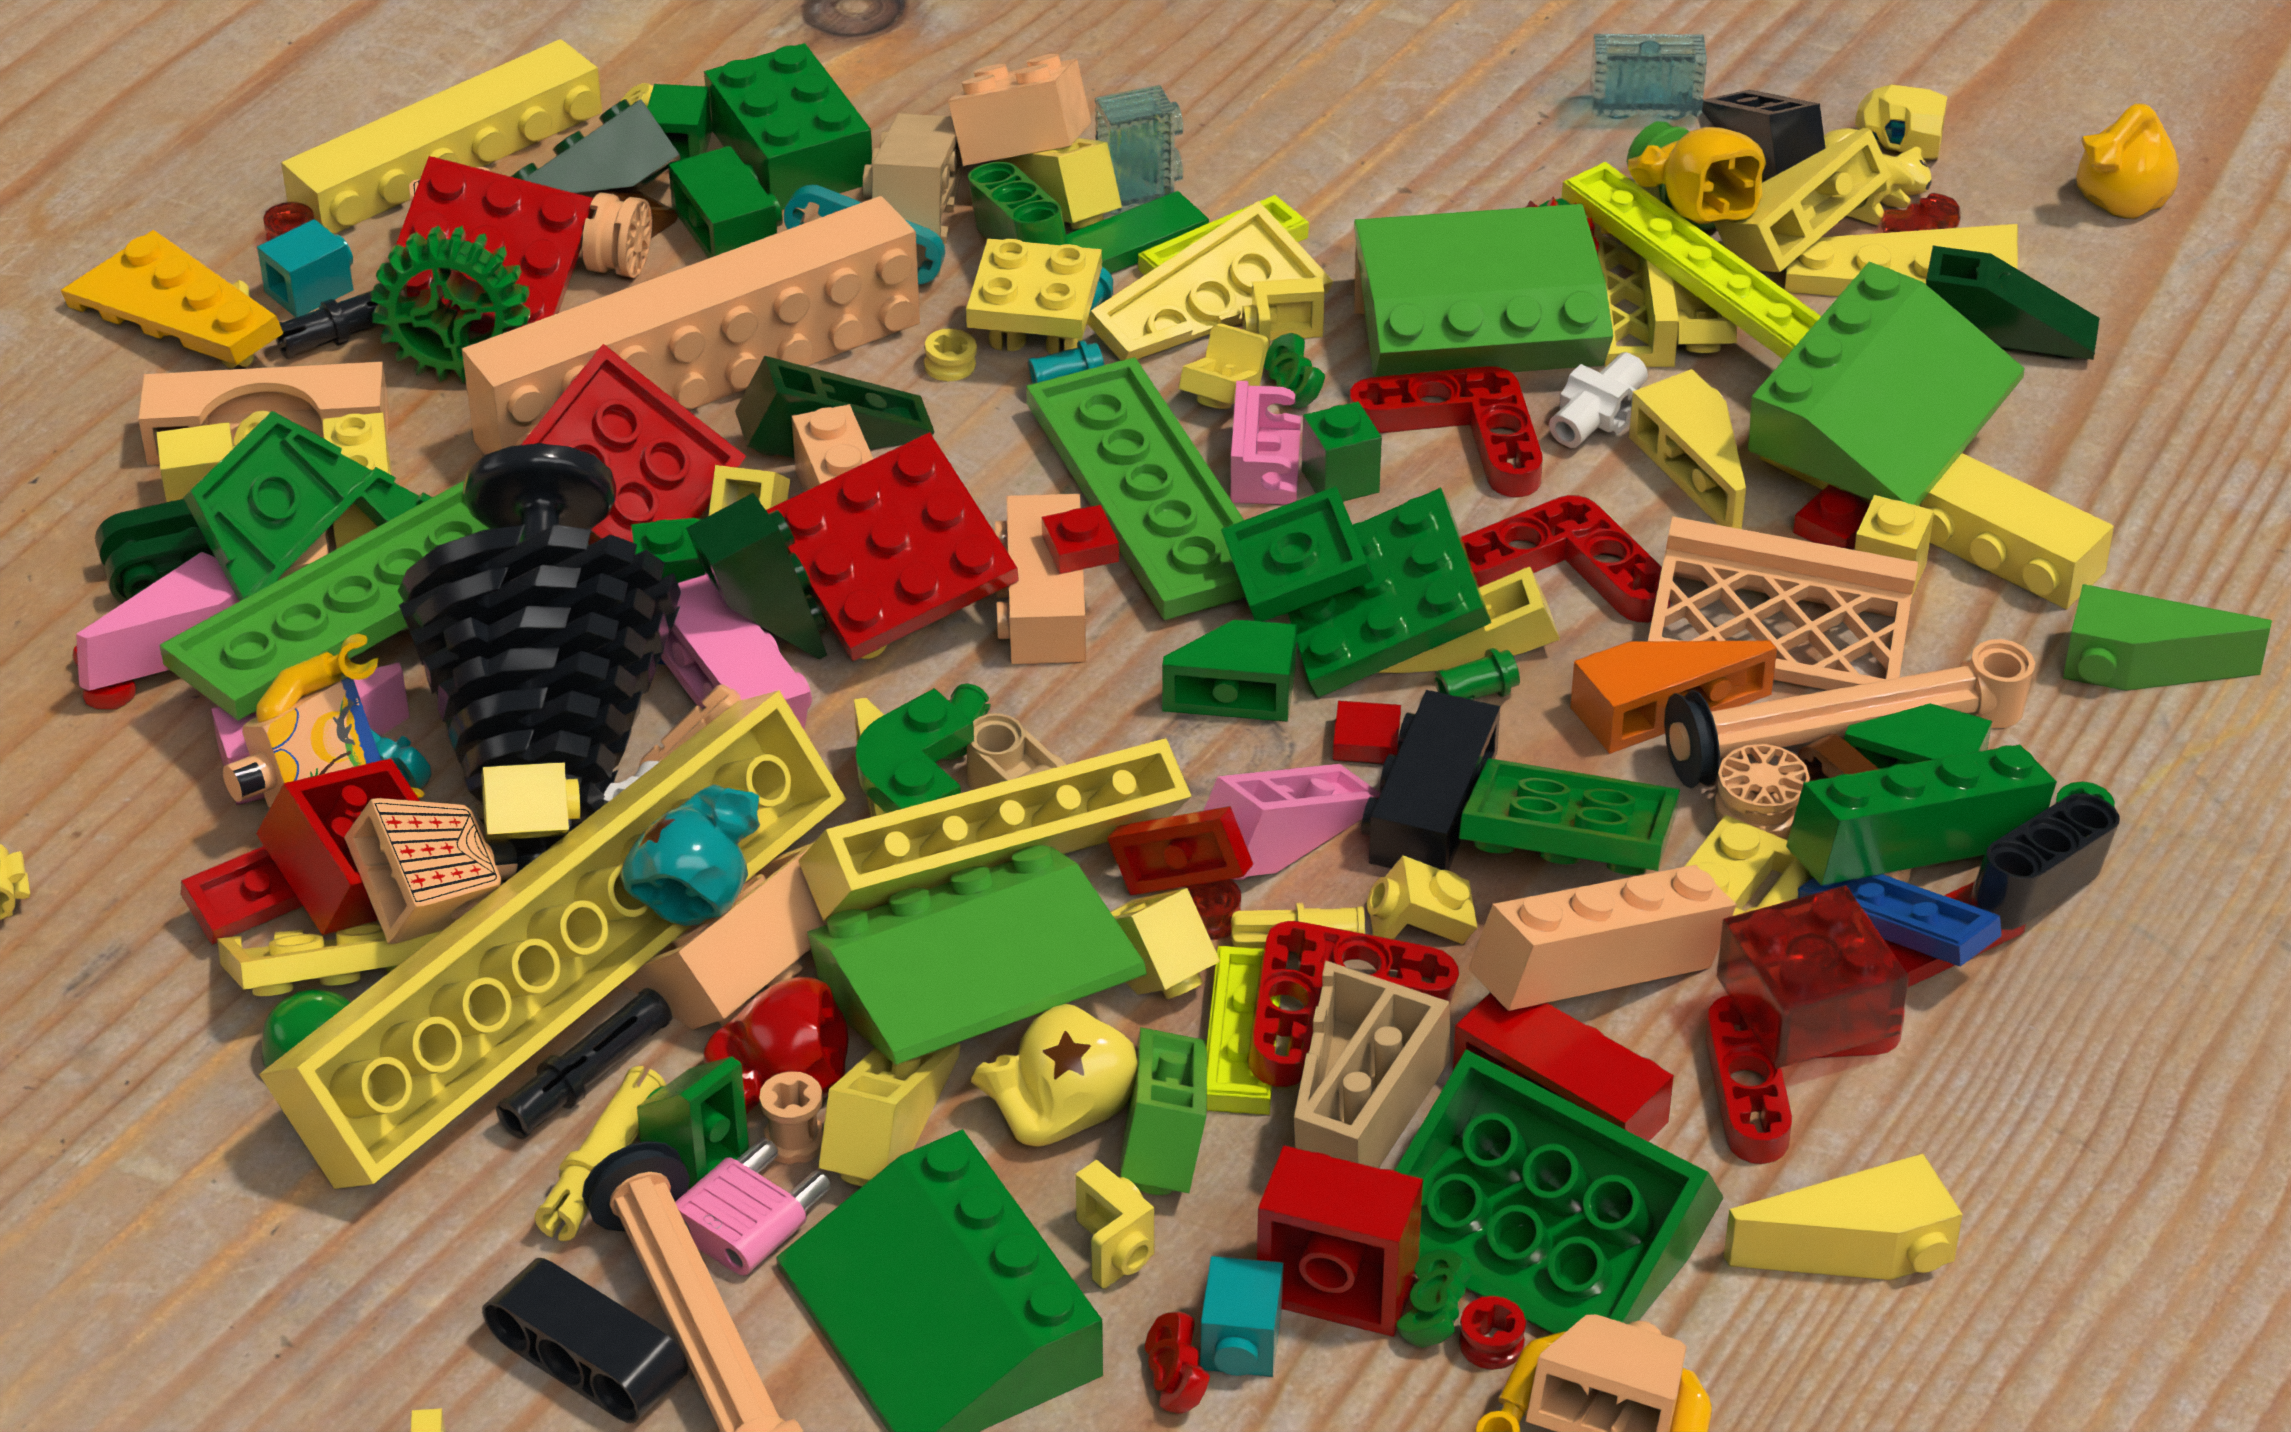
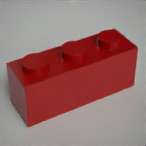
[1453,992,1674,1142]

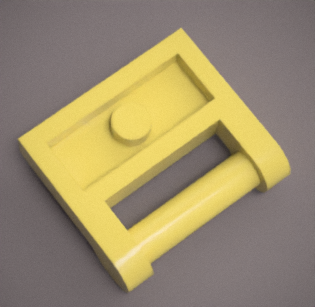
[1684,815,1813,951]

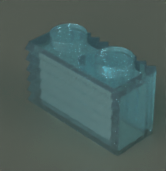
[1590,34,1707,120]
[1095,85,1183,215]

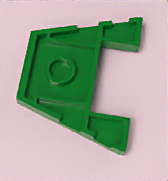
[183,411,433,601]

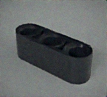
[1968,793,2120,930]
[482,1258,688,1423]

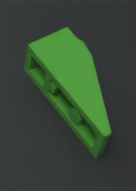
[2063,584,2272,691]
[1120,1027,1207,1195]

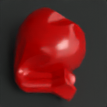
[703,976,849,1115]

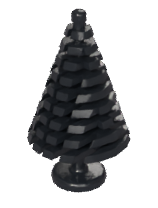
[398,443,681,883]

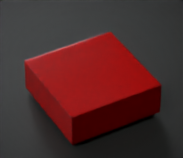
[1333,701,1401,764]

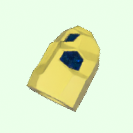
[1855,84,1947,160]

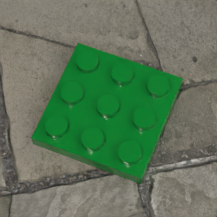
[1288,487,1492,698]
[1459,758,1680,875]

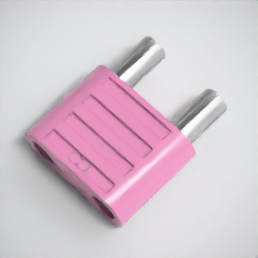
[675,1138,831,1276]

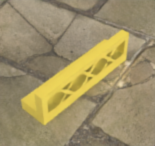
[1587,181,1679,367]

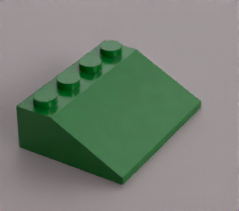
[1395,1050,1724,1335]
[776,1129,1103,1432]

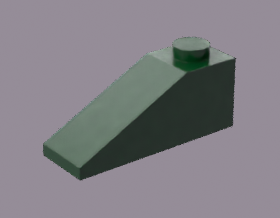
[735,356,935,459]

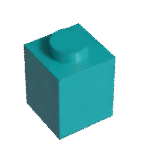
[257,219,354,317]
[1201,1256,1283,1377]

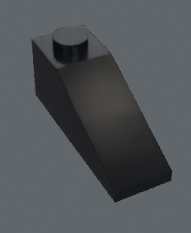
[1700,89,1826,179]

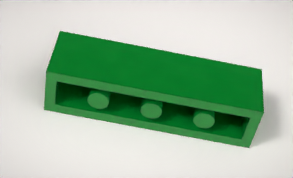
[1786,744,2057,885]

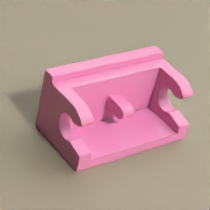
[1230,381,1301,505]

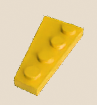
[60,230,284,365]

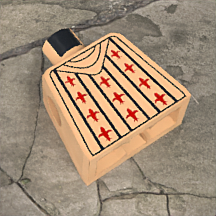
[344,798,518,944]

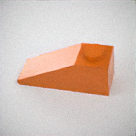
[1570,640,1777,754]

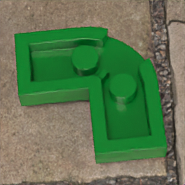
[856,688,974,813]

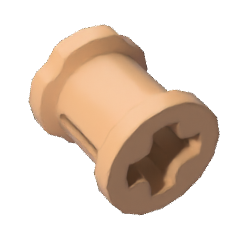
[759,1072,823,1164]

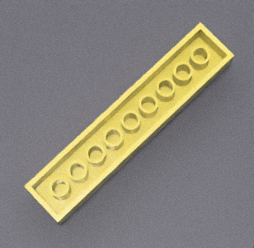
[259,690,847,1189]

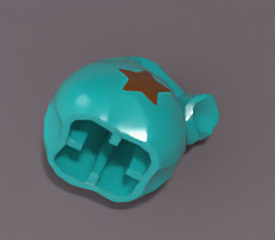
[620,784,760,926]

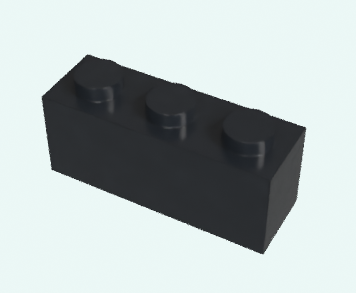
[1361,690,1500,870]

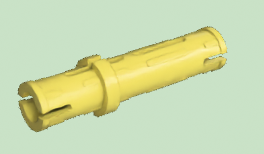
[534,1066,666,1241]

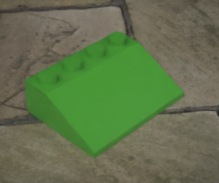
[1354,204,1614,377]
[1748,261,2025,506]
[807,845,1147,1065]

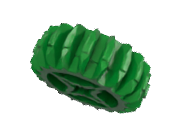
[371,225,531,383]

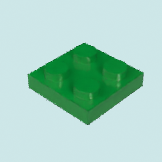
[1221,486,1374,622]

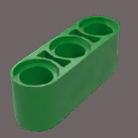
[967,162,1067,245]

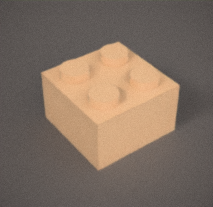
[948,54,1092,166]

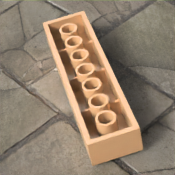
[462,196,920,455]

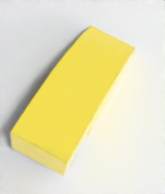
[1380,566,1560,673]

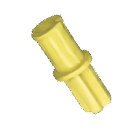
[1231,903,1365,955]

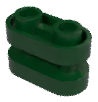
[95,499,216,603]

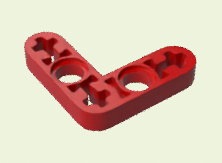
[1350,366,1543,497]
[1461,495,1671,623]
[1247,921,1459,1087]
[1706,987,1905,1164]

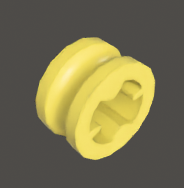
[924,329,977,381]

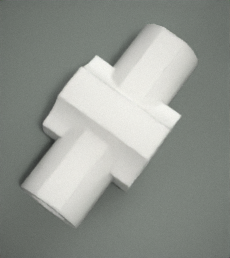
[1549,352,1648,448]

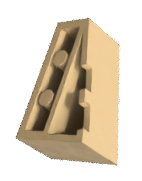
[863,113,963,276]
[1294,960,1450,1168]

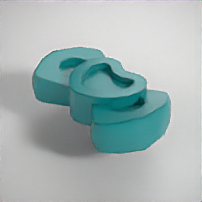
[370,728,431,789]

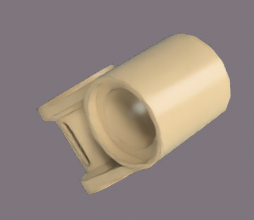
[967,713,1067,790]

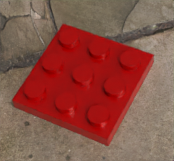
[378,156,594,334]
[521,344,746,545]
[766,432,1019,662]

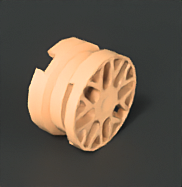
[582,192,652,278]
[1714,744,1810,839]

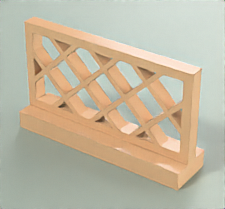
[1648,516,1918,690]

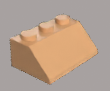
[622,842,827,1030]

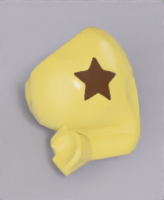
[971,1004,1138,1147]

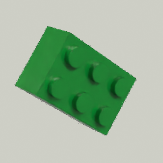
[704,43,872,210]

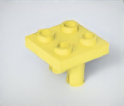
[966,239,1102,354]

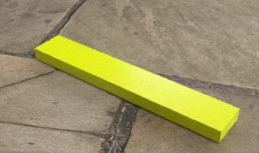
[1561,162,1821,360]

